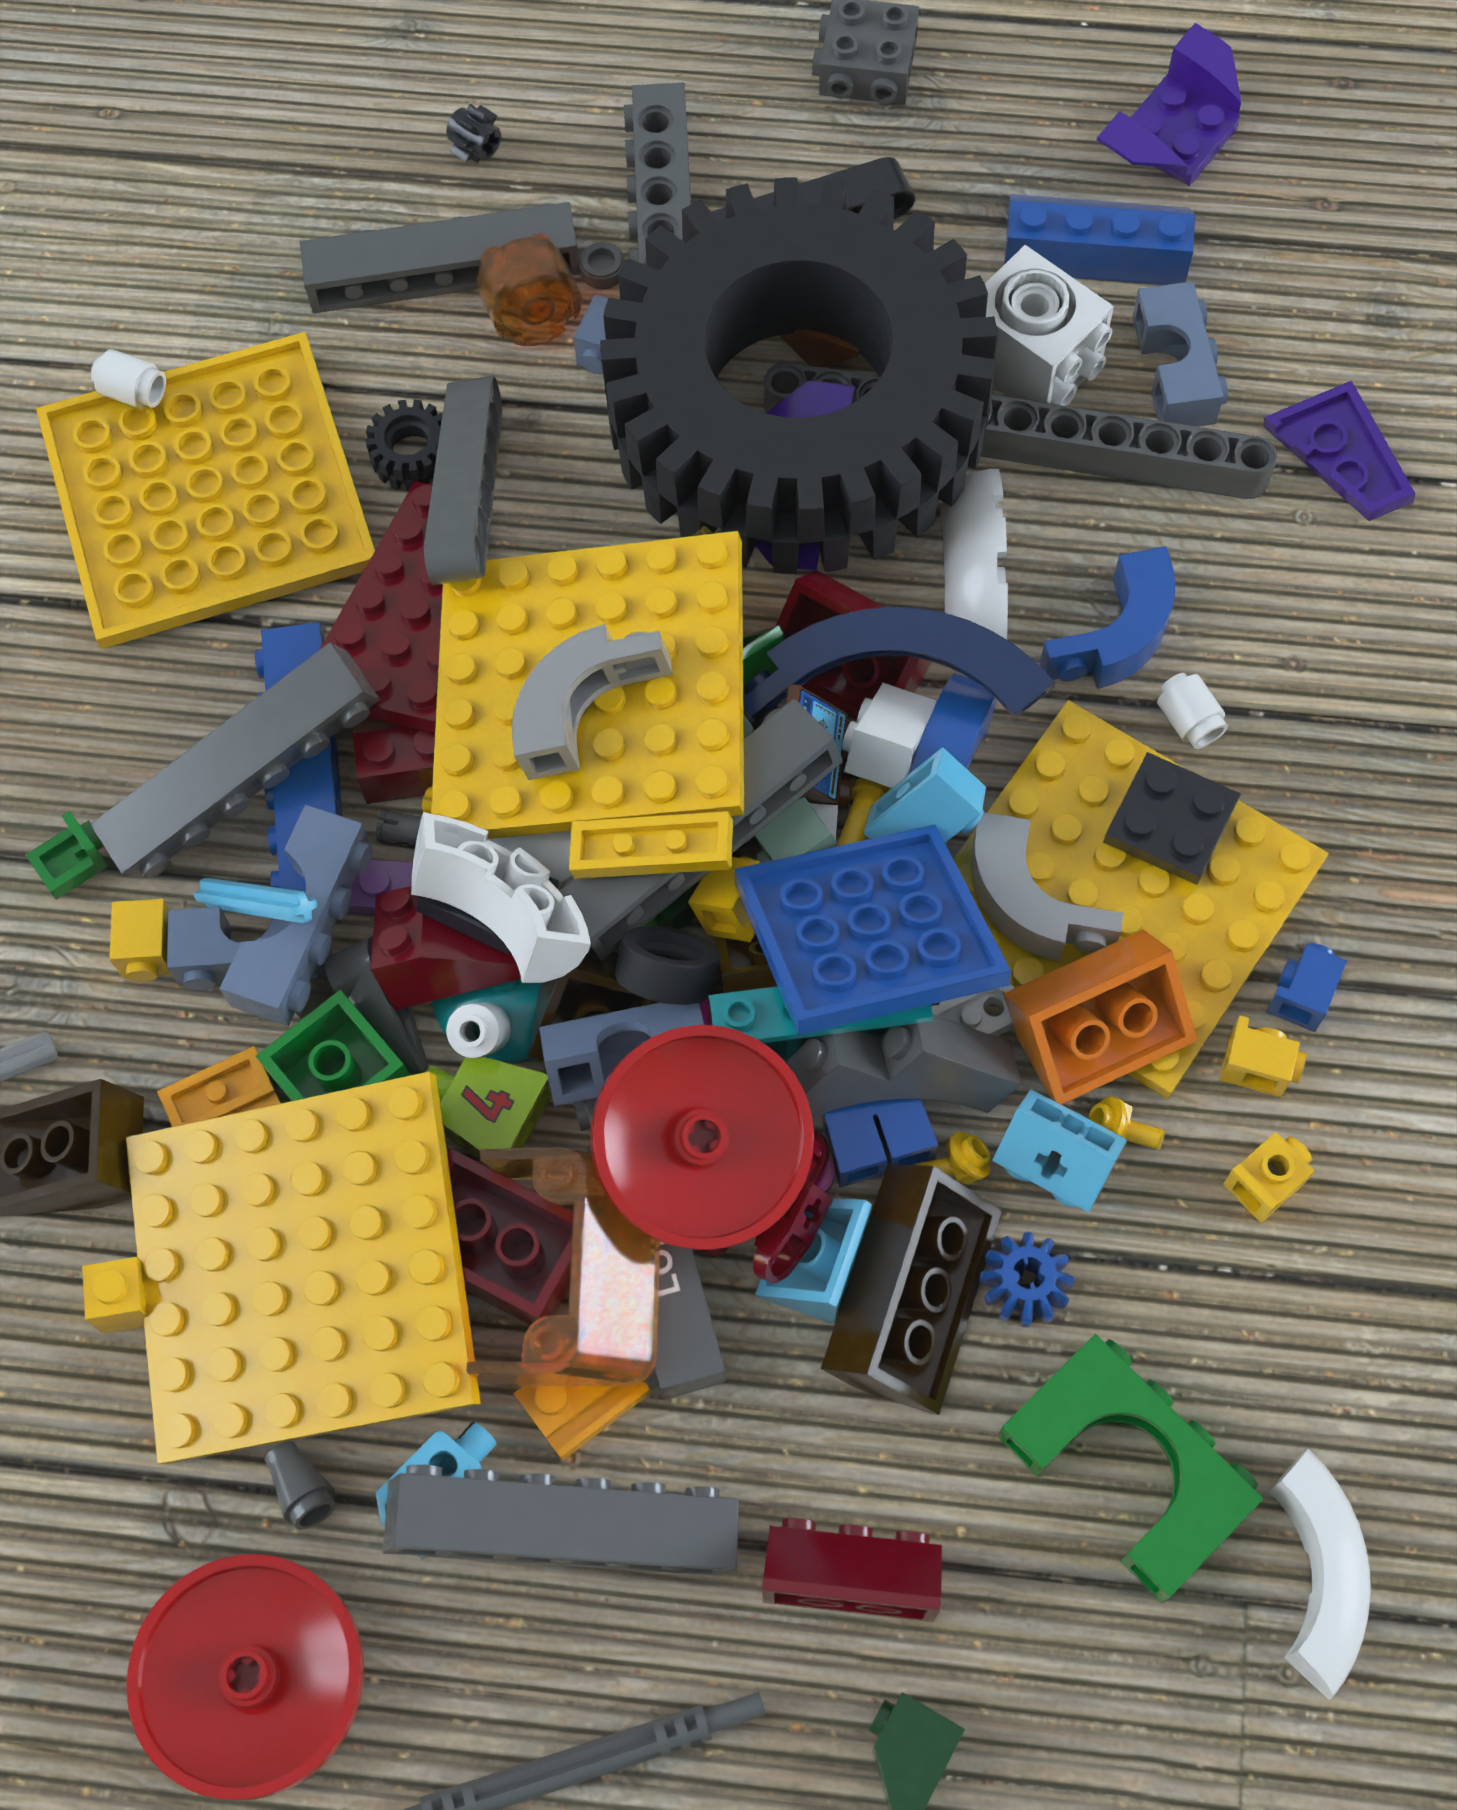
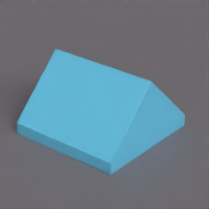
[755,1198,872,1324]

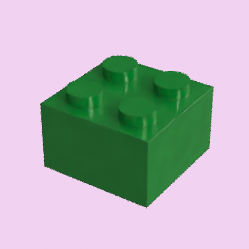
[256,990,410,1101]

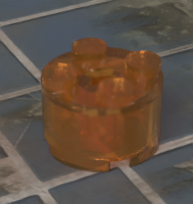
[477,233,582,346]

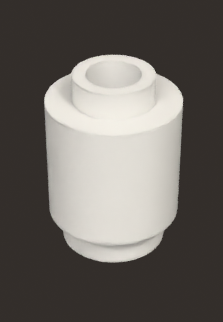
[91,349,166,409]
[1157,673,1228,749]
[446,1002,511,1058]

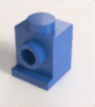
[1266,943,1347,1032]

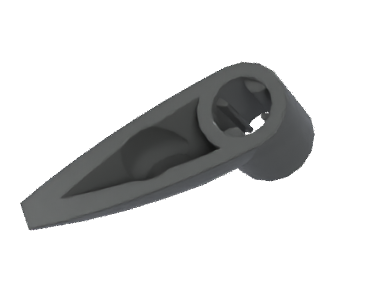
[325,936,428,1075]

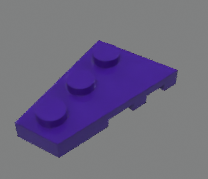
[1263,380,1415,521]

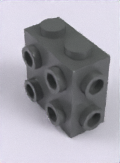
[812,0,919,105]

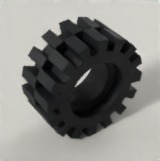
[365,399,443,492]

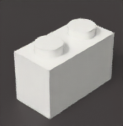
[842,683,937,788]

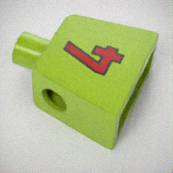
[426,1056,552,1178]

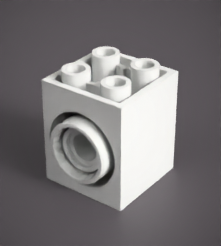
[985,245,1114,406]

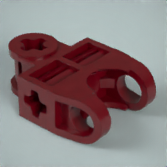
[699,1130,833,1283]

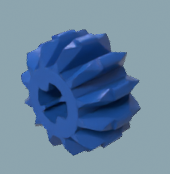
[979,1232,1074,1328]

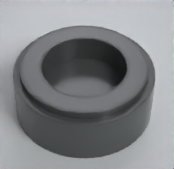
[579,242,625,289]

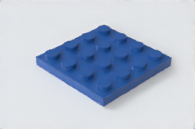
[734,825,1011,1036]

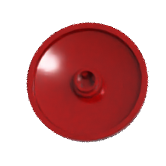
[590,1025,814,1250]
[126,1554,364,1801]

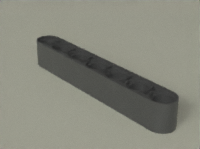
[424,375,502,586]

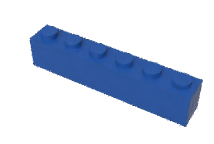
[255,622,343,894]

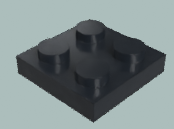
[1103,752,1241,885]

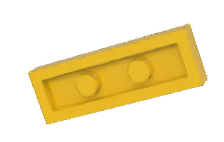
[569,811,733,879]

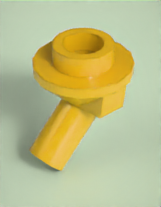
[1087,1096,1165,1150]
[914,1131,991,1185]

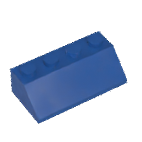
[1004,194,1195,285]

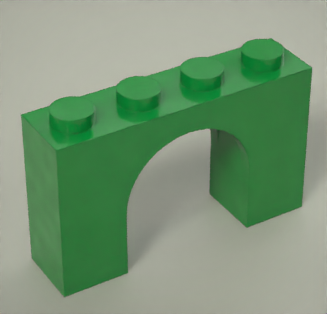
[997,1333,1264,1603]

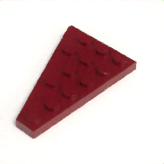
[319,481,443,733]

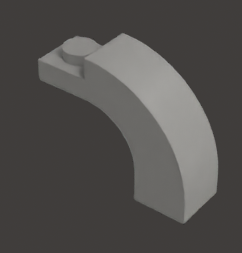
[512,624,673,780]
[971,812,1124,962]

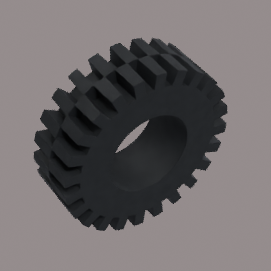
[600,177,997,574]

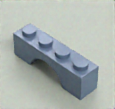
[219,805,373,1026]

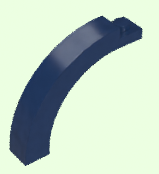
[743,607,1055,721]

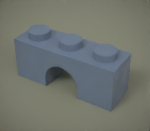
[1132,281,1228,427]
[167,906,332,990]
[539,1002,704,1106]

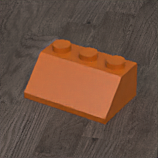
[1003,930,1198,1105]

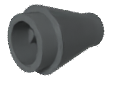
[264,1441,336,1530]

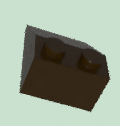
[0,1078,144,1216]

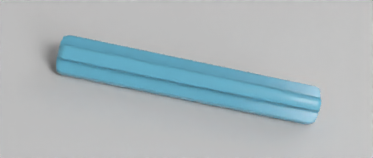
[194,878,317,923]

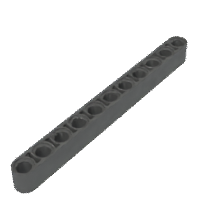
[764,362,1278,499]

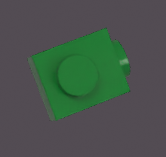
[25,811,108,900]

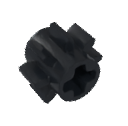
[446,104,501,163]

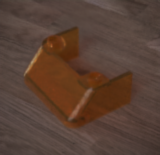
[466,1147,660,1386]

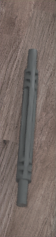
[402,1692,766,1810]

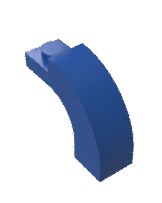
[1040,546,1176,689]
[908,673,997,775]

